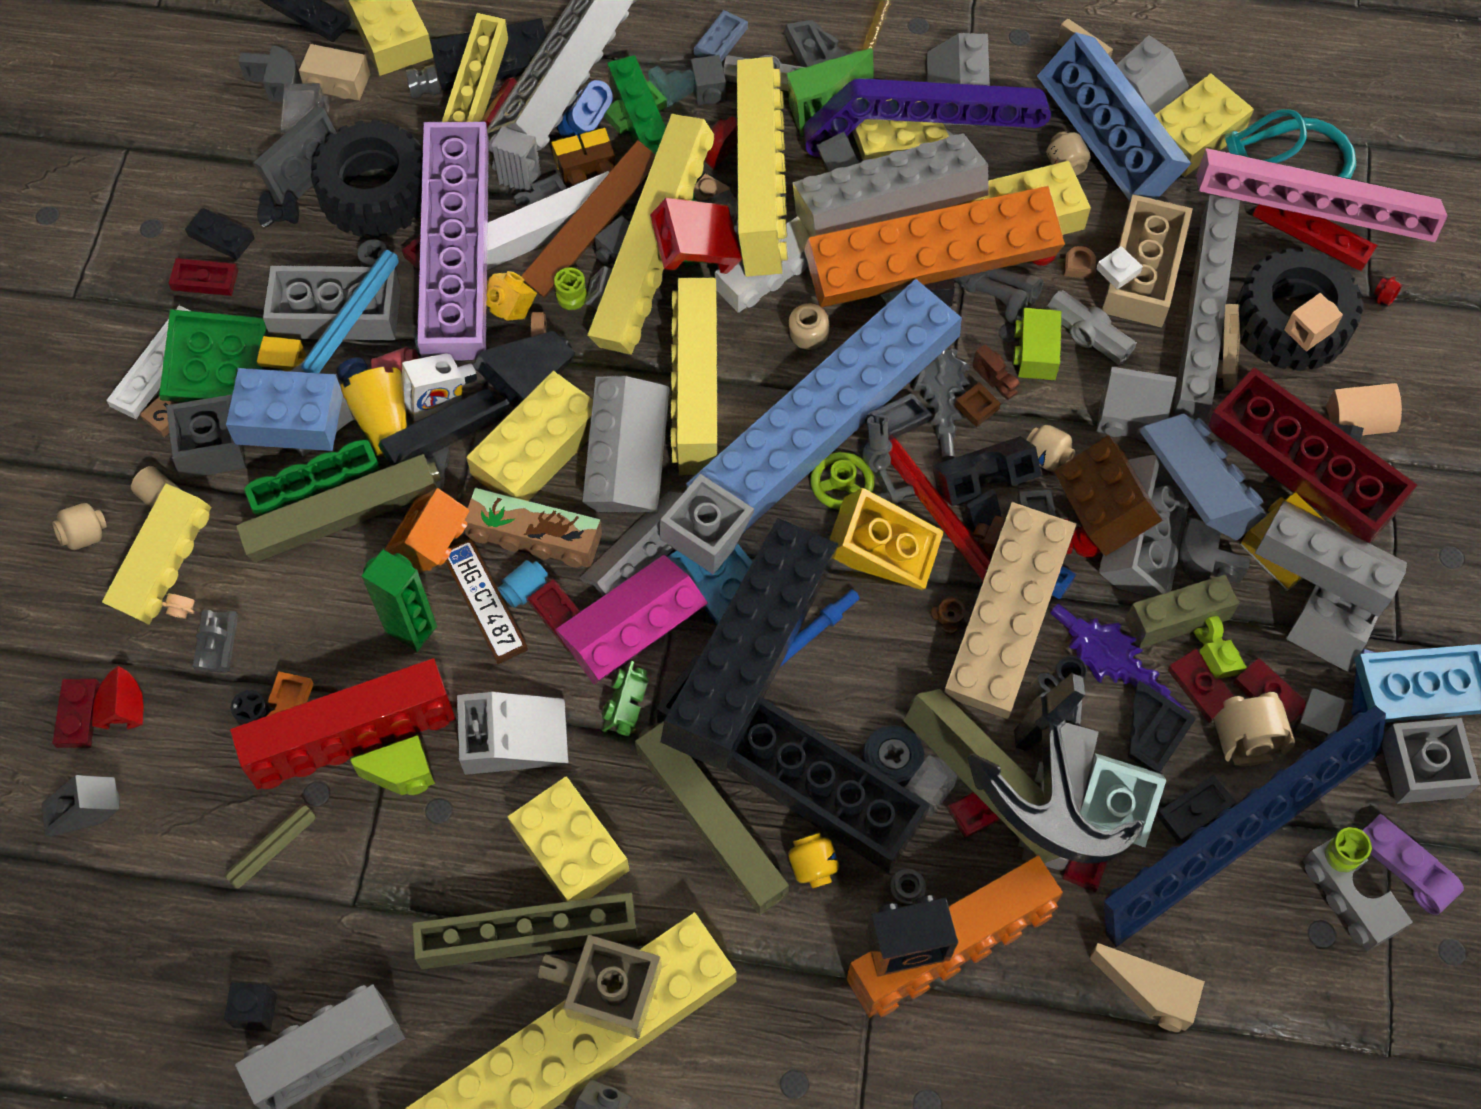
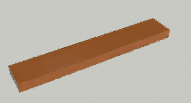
[521,140,656,299]

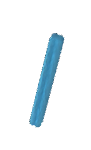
[301,250,399,373]

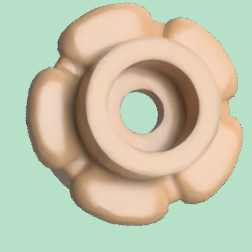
[161,593,195,619]

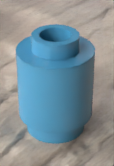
[498,560,548,608]

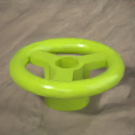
[810,452,875,510]

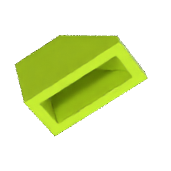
[351,735,435,796]

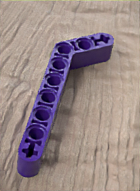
[803,79,1051,157]

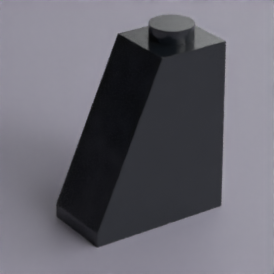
[473,331,575,408]

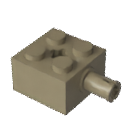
[538,935,662,1039]

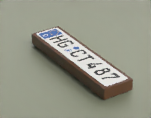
[445,539,528,664]

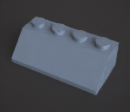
[1139,414,1267,541]

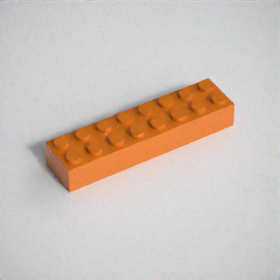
[804,186,1065,307]

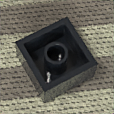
[866,895,958,977]

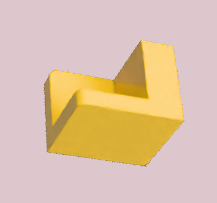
[257,336,307,371]

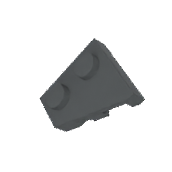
[784,20,853,67]

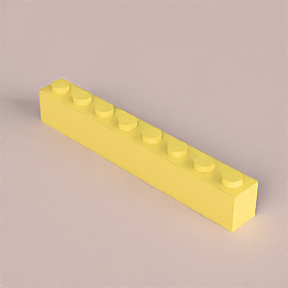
[588,114,714,355]

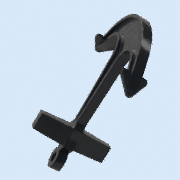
[968,672,1146,863]

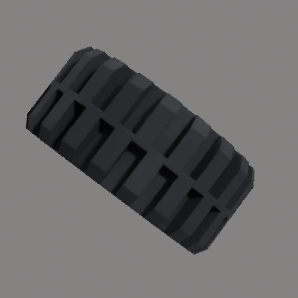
[310,120,423,238]
[1235,248,1363,371]

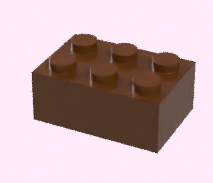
[1054,435,1163,556]

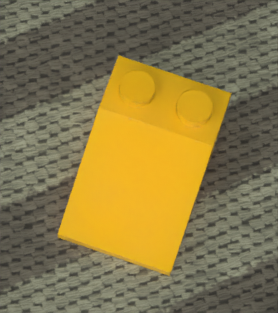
[829,488,944,590]

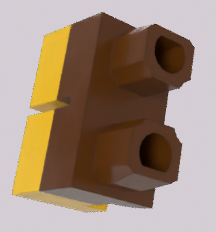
[551,128,616,187]

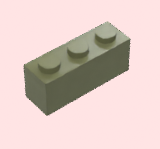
[1125,575,1240,648]

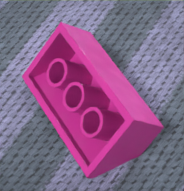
[555,555,708,685]

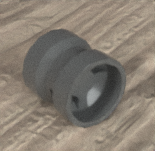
[406,65,441,99]

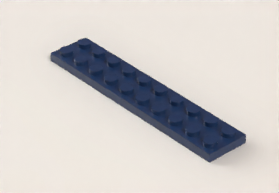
[1104,705,1386,947]

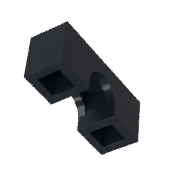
[932,436,1042,506]

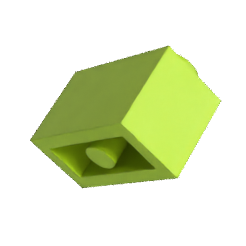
[1013,308,1062,380]

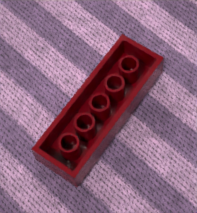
[1208,367,1417,544]

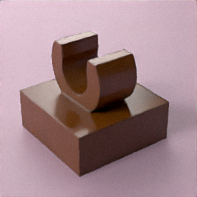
[973,516,1006,559]

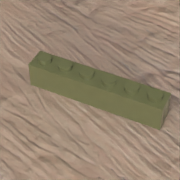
[413,893,638,969]

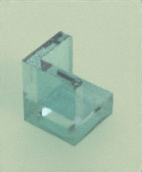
[648,65,694,108]

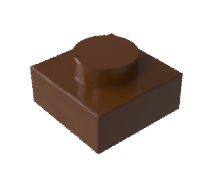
[955,382,1001,427]

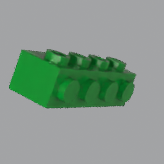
[361,549,437,652]

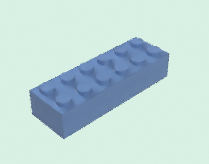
[1037,32,1192,201]

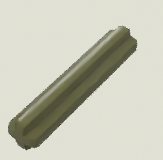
[224,804,316,889]

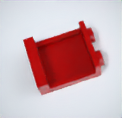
[650,198,742,274]

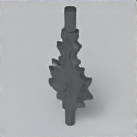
[913,348,971,461]

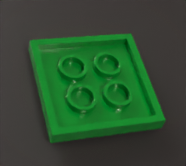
[159,309,267,402]

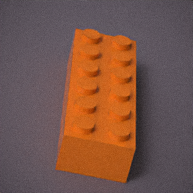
[847,855,1063,1018]

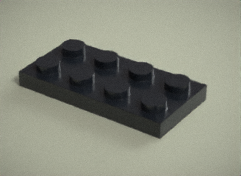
[430,18,547,91]

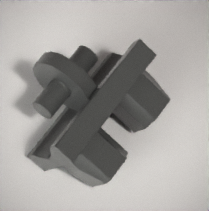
[193,610,238,672]

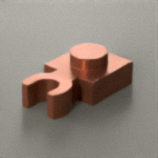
[972,344,1020,400]

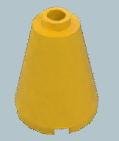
[340,367,407,460]

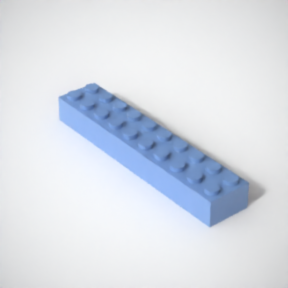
[686,279,962,534]

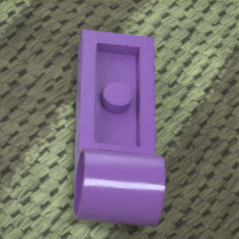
[1362,814,1464,915]

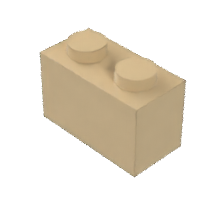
[299,44,370,101]

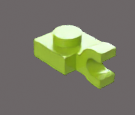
[1194,616,1247,679]

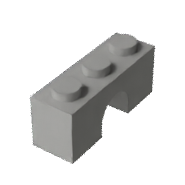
[1302,838,1413,952]

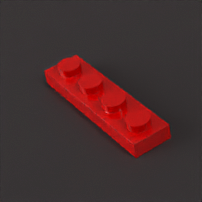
[1253,204,1378,272]

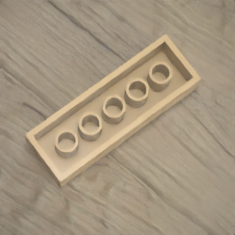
[944,502,1076,719]

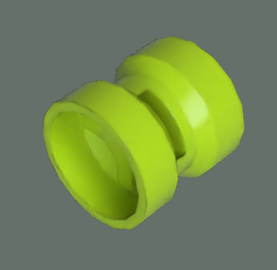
[554,267,587,310]
[1325,827,1372,873]

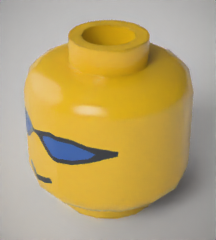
[788,833,839,888]

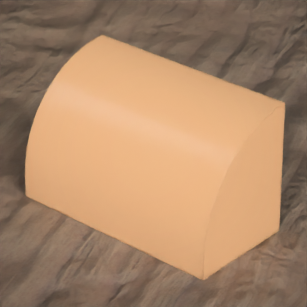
[1326,383,1402,435]

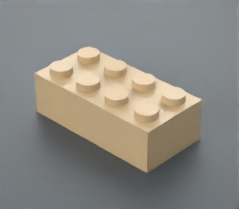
[1102,194,1193,328]

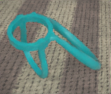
[1225,109,1356,180]

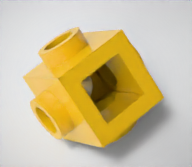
[486,271,537,321]

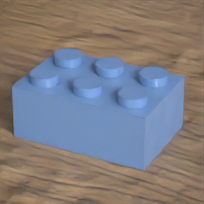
[226,368,343,451]

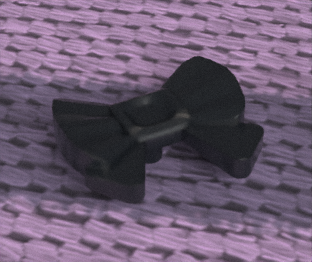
[257,191,299,227]

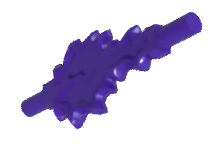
[1050,604,1190,713]

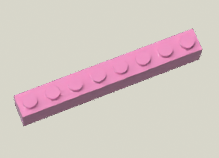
[1196,148,1448,242]

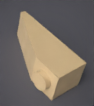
[1089,943,1205,1032]

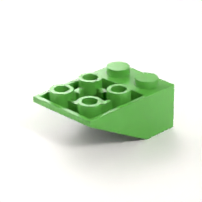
[787,48,874,137]

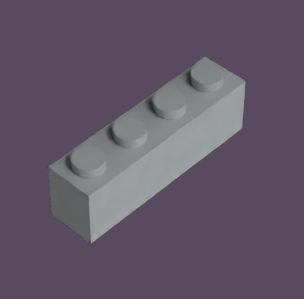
[1018,722,1099,871]

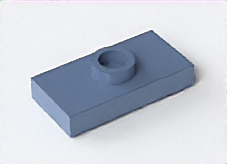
[694,10,748,62]

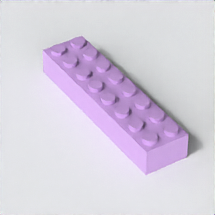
[418,122,489,360]

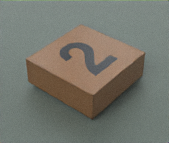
[140,397,176,437]

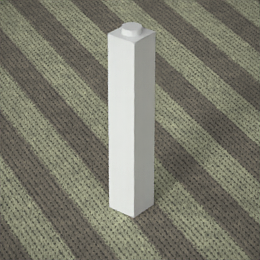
[487,171,624,270]

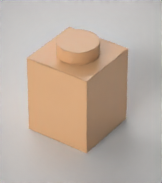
[1284,293,1343,351]

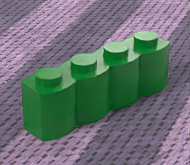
[244,440,380,517]

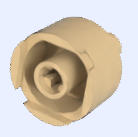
[1214,692,1295,766]

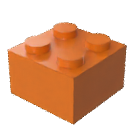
[385,488,470,574]

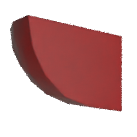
[705,117,738,170]
[92,666,144,729]

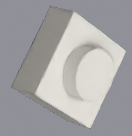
[1096,246,1143,290]

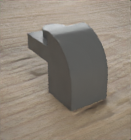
[239,46,302,103]

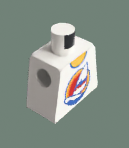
[402,353,477,422]

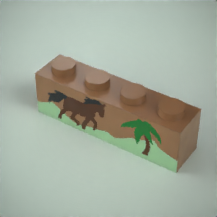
[465,488,602,568]

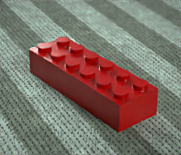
[230,658,456,790]

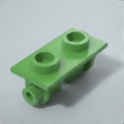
[601,660,649,736]

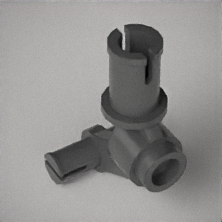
[862,415,915,506]

